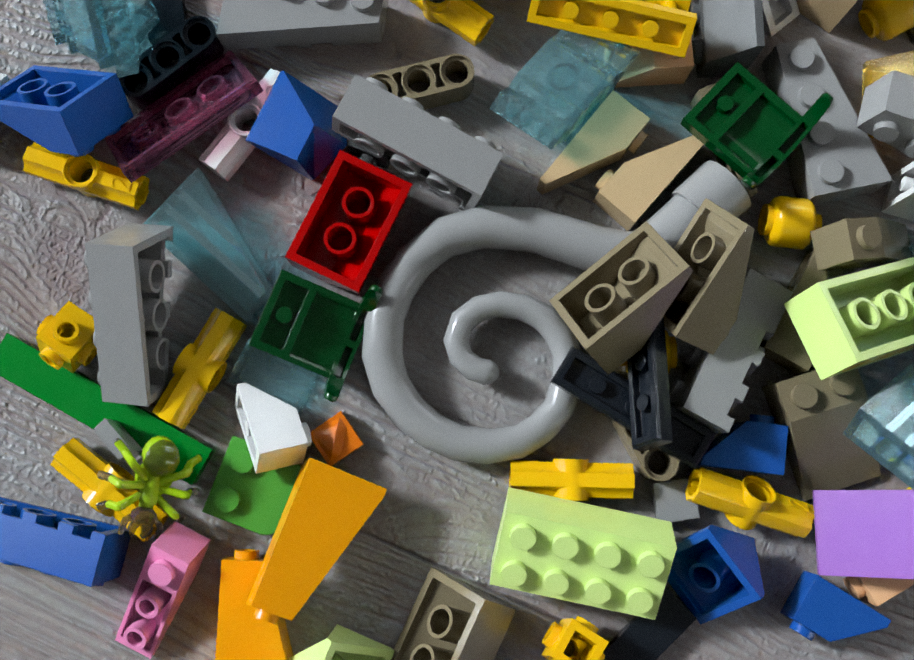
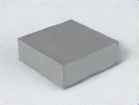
[94,418,143,460]
[650,477,700,522]

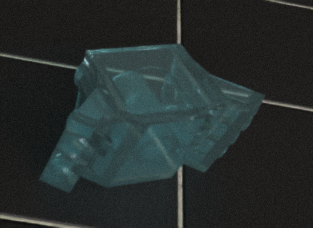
[43,0,161,78]
[489,30,640,150]

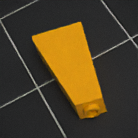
[246,458,387,625]
[215,549,293,660]

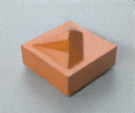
[311,411,365,466]

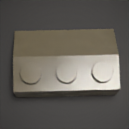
[391,567,516,660]

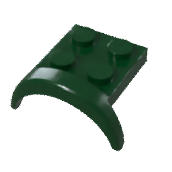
[681,62,833,190]
[248,269,383,402]

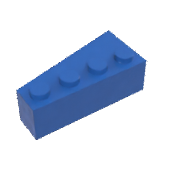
[0,496,132,587]

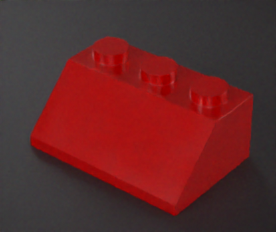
[285,150,413,293]

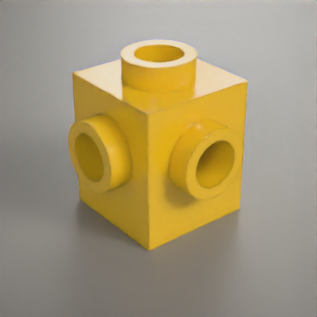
[36,301,97,373]
[541,616,609,660]

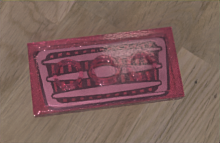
[104,51,264,183]

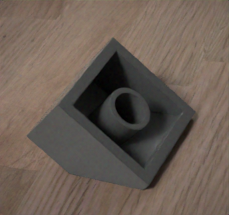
[688,0,765,78]

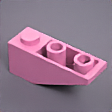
[115,521,211,659]

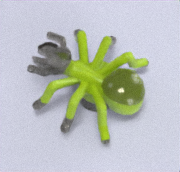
[96,436,203,540]

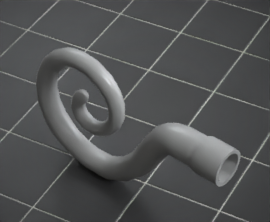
[362,160,751,465]

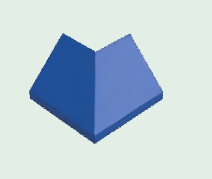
[245,70,347,180]
[667,524,765,625]

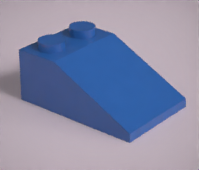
[0,65,134,157]

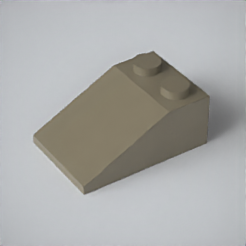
[664,198,755,355]
[549,221,693,375]
[762,368,881,501]

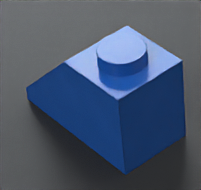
[698,414,788,475]
[780,570,891,642]

